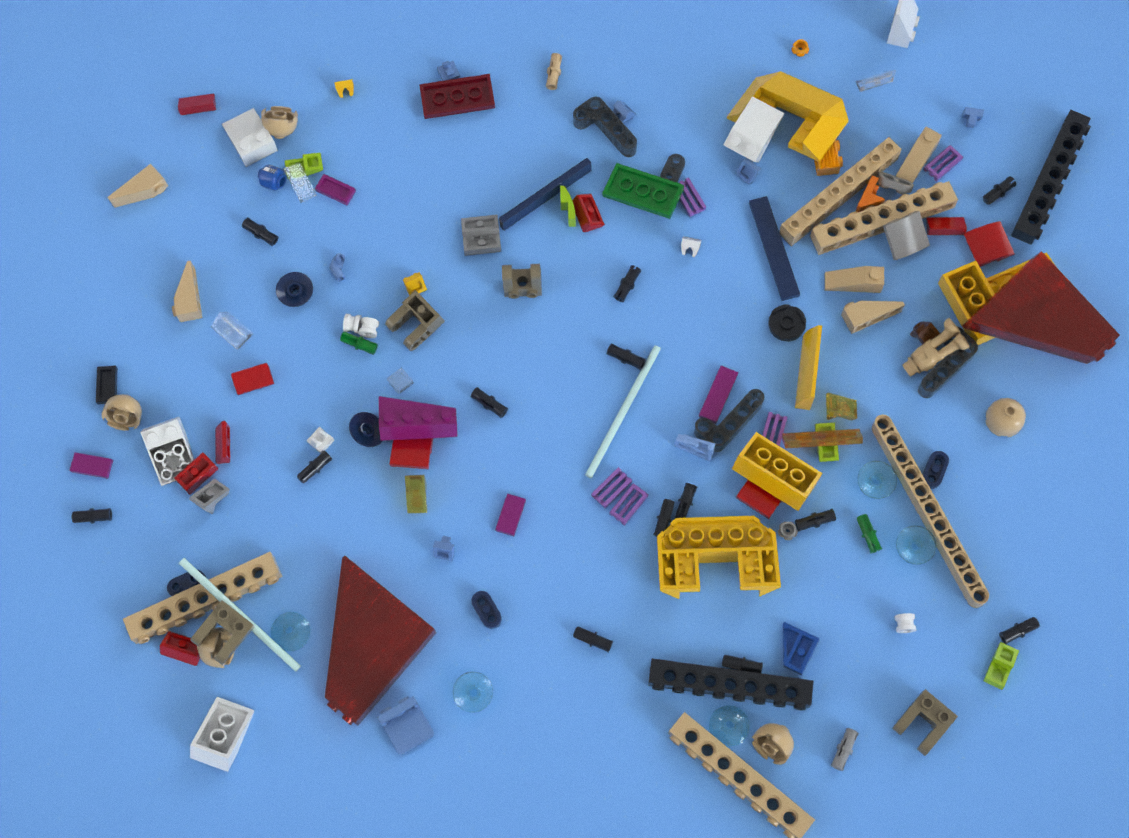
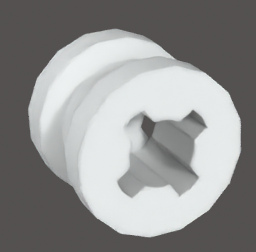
[343,314,362,334]
[358,317,379,338]
[894,613,917,633]

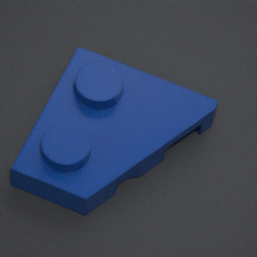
[783,622,819,675]

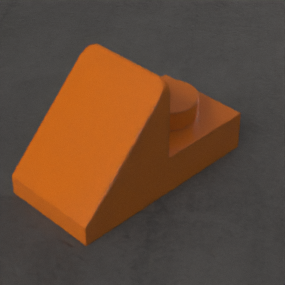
[856,175,885,212]

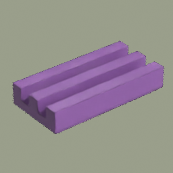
[923,145,963,182]
[679,177,706,217]
[762,412,787,446]
[591,467,632,508]
[609,483,649,526]

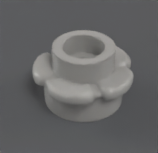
[778,522,798,540]

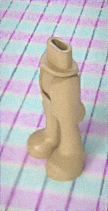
[902,318,970,377]

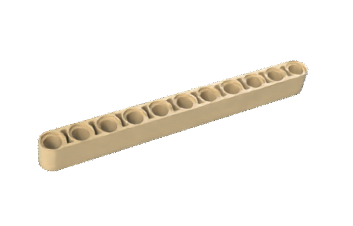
[872,414,989,608]

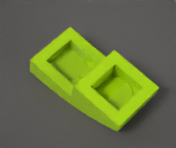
[285,153,323,180]
[560,186,576,227]
[814,422,839,462]
[983,642,1019,690]

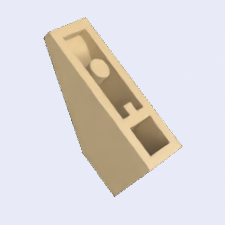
[896,127,942,183]
[107,164,168,208]
[172,261,203,322]
[825,266,884,293]
[841,301,905,334]

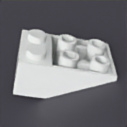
[140,417,194,486]

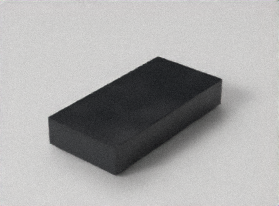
[96,366,118,404]

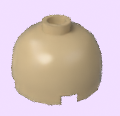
[261,106,298,139]
[102,394,142,431]
[985,398,1026,437]
[197,627,235,668]
[752,723,794,765]

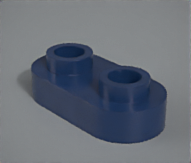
[922,451,949,489]
[167,570,206,596]
[471,591,502,629]

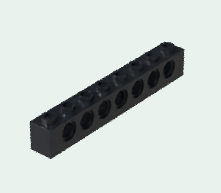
[1011,109,1091,245]
[648,658,814,710]

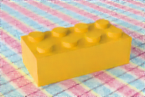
[938,261,1012,347]
[732,432,823,511]

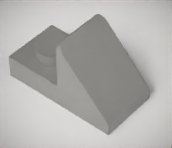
[189,479,230,514]

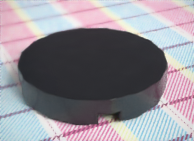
[768,304,806,342]

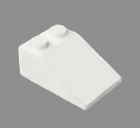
[887,0,920,48]
[724,96,785,163]
[222,108,278,167]
[190,697,254,772]

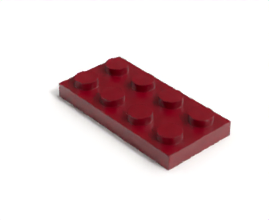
[419,74,495,119]

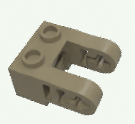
[502,264,542,299]
[385,290,445,351]
[190,600,255,665]
[892,689,958,756]

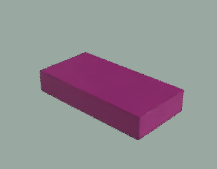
[315,174,356,206]
[69,453,113,479]
[495,493,526,537]

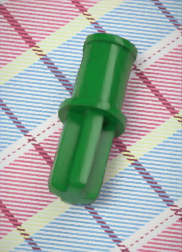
[340,332,378,355]
[857,514,882,554]

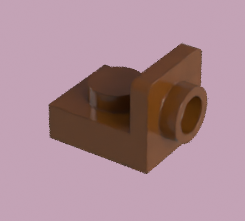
[910,321,940,345]

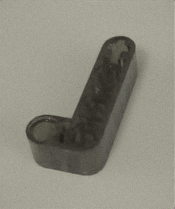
[573,97,637,157]
[918,326,978,398]
[694,389,765,452]

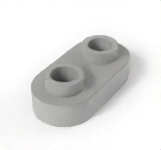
[878,172,914,195]

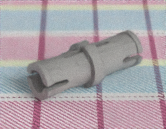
[831,728,859,771]

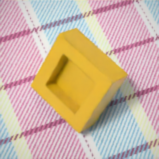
[334,79,354,98]
[403,272,427,296]

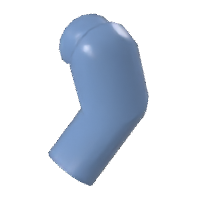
[330,253,345,282]

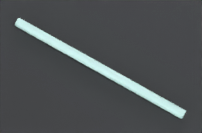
[585,345,661,478]
[179,558,301,672]

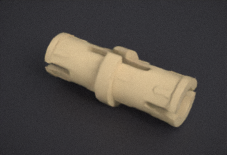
[546,53,562,90]

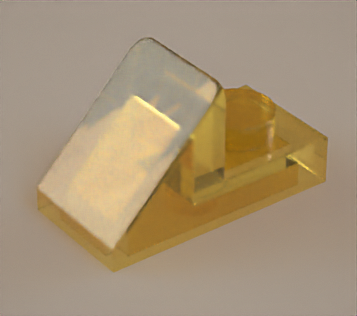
[826,393,857,420]
[405,475,428,513]

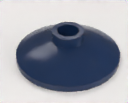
[276,272,313,307]
[349,412,382,447]

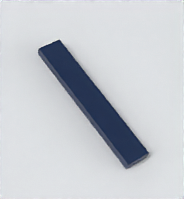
[499,158,592,231]
[749,196,800,301]

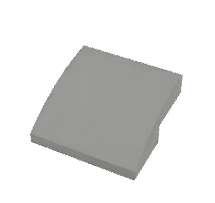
[883,211,930,260]
[461,215,501,256]

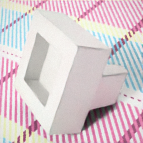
[681,236,701,257]
[306,427,335,453]

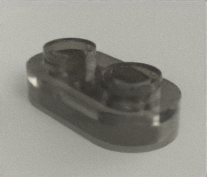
[660,154,685,183]

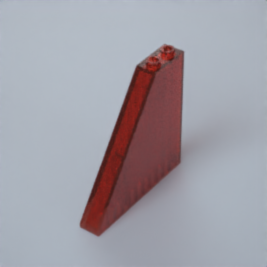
[962,251,1120,364]
[325,556,436,726]

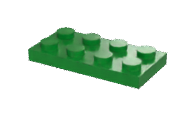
[602,163,684,219]

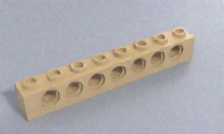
[779,137,902,247]
[810,181,958,255]
[123,552,283,644]
[668,712,815,838]

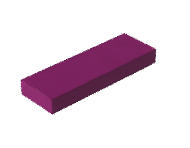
[699,365,739,424]

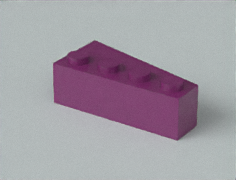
[379,396,457,441]

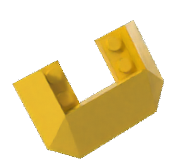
[727,71,849,162]
[657,516,781,599]

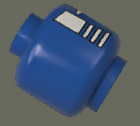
[258,164,286,191]

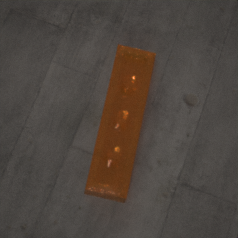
[782,429,863,448]

